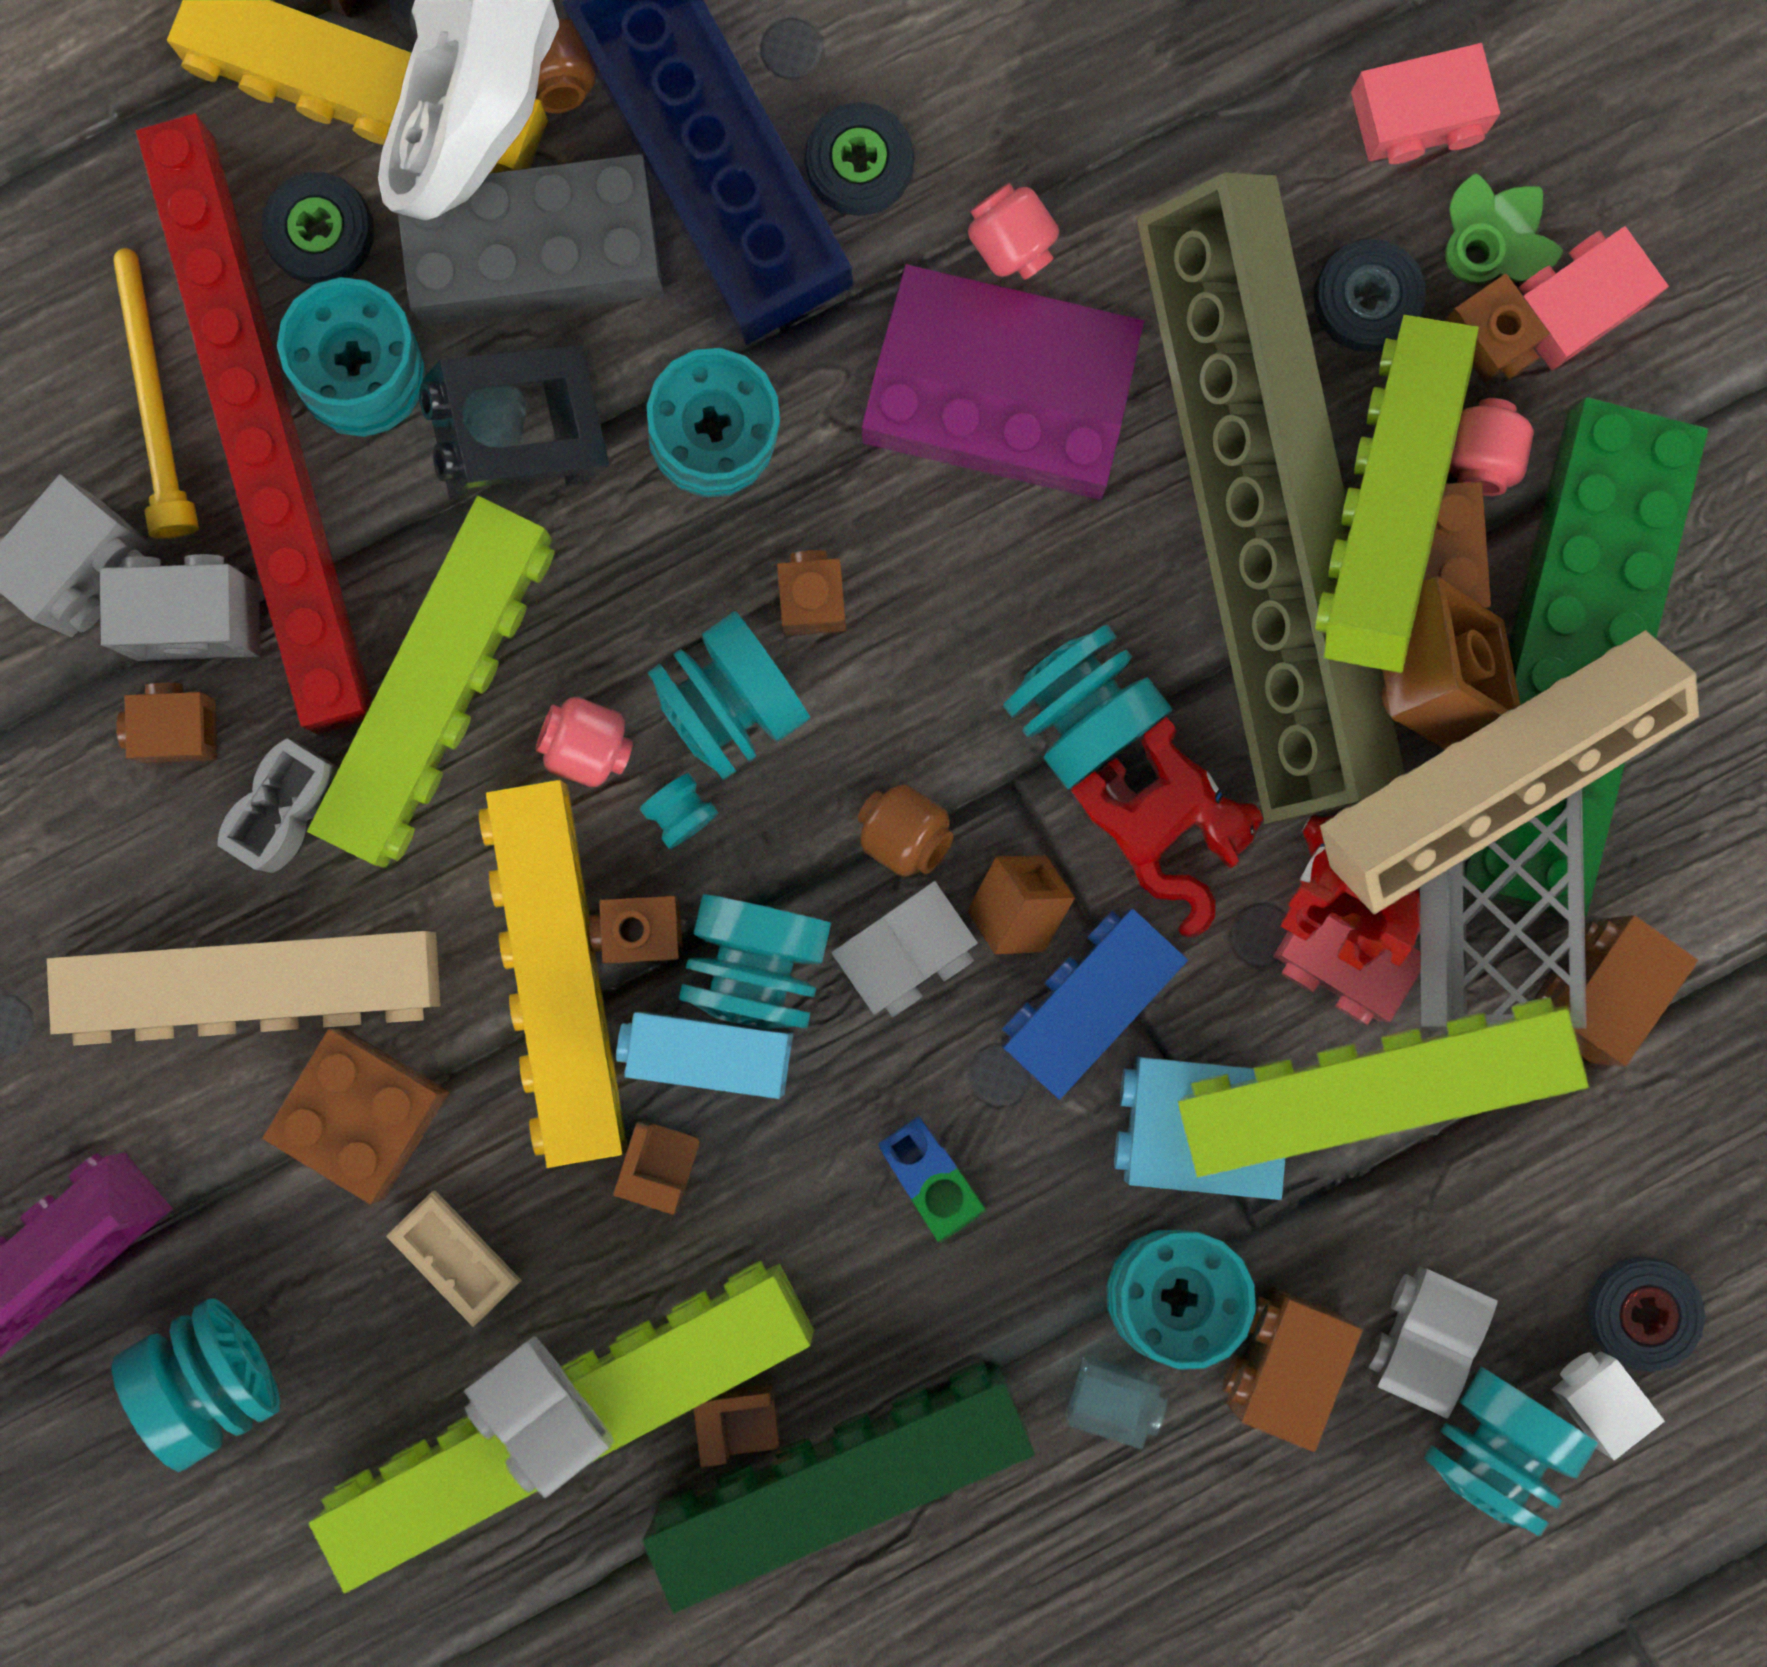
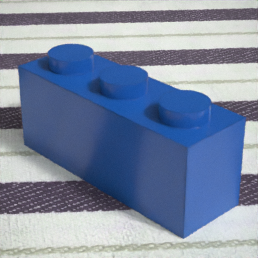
[1001,908,1188,1100]

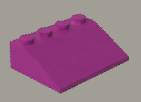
[862,264,1144,500]
[0,1152,173,1358]

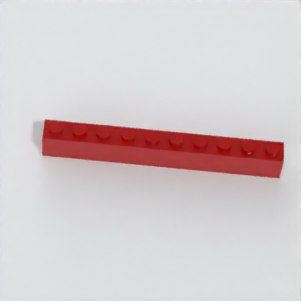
[135,113,372,734]

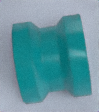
[640,773,719,849]

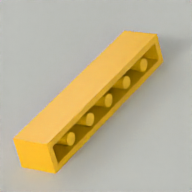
[167,0,548,174]
[479,780,628,1168]

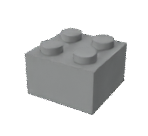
[0,474,153,638]
[100,554,260,661]

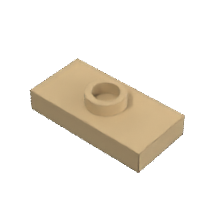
[386,1190,522,1327]

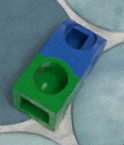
[878,1115,987,1243]

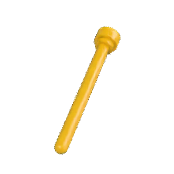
[113,248,199,539]

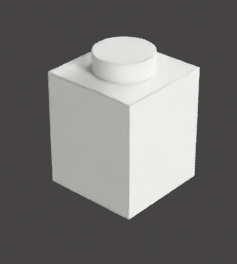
[1551,1351,1665,1461]

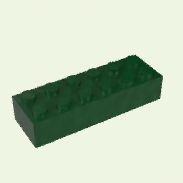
[642,1362,1035,1614]

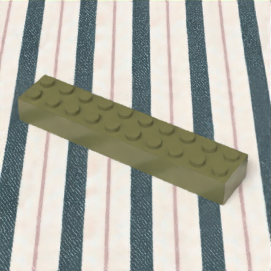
[1136,173,1405,824]

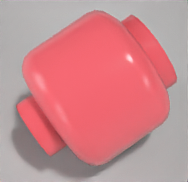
[968,182,1059,280]
[1449,398,1534,496]
[536,697,633,788]

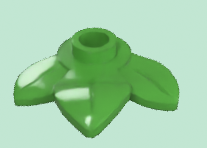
[1445,174,1563,284]

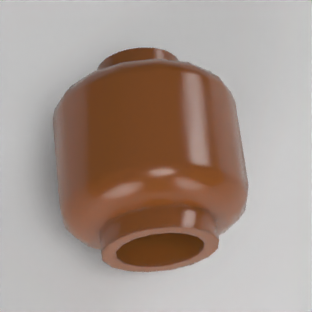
[535,18,596,113]
[858,784,954,877]

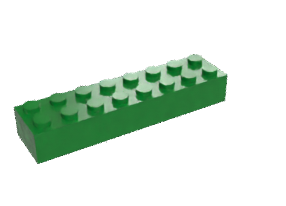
[1465,397,1709,918]

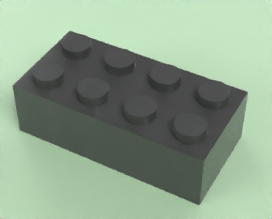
[398,154,665,327]

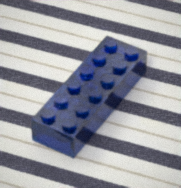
[562,0,853,345]

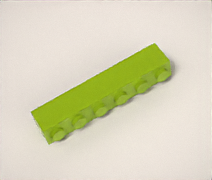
[1315,315,1479,673]
[307,495,554,868]
[1177,997,1589,1178]

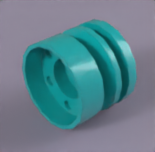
[277,277,426,437]
[647,348,780,498]
[647,611,811,780]
[1003,625,1173,790]
[679,894,831,1030]
[1106,1230,1256,1369]
[111,1298,281,1472]
[1423,1367,1599,1537]

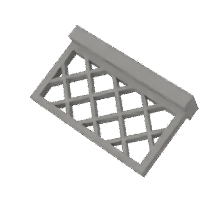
[1420,788,1586,1031]

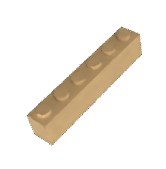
[1320,630,1699,914]
[46,931,441,1046]

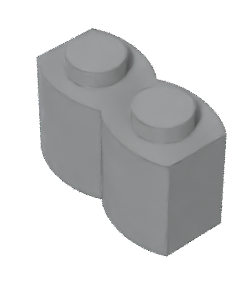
[218,739,339,873]
[831,881,978,1018]
[1366,1266,1498,1419]
[465,1336,615,1498]

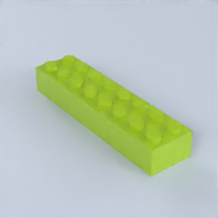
[308,1261,814,1594]

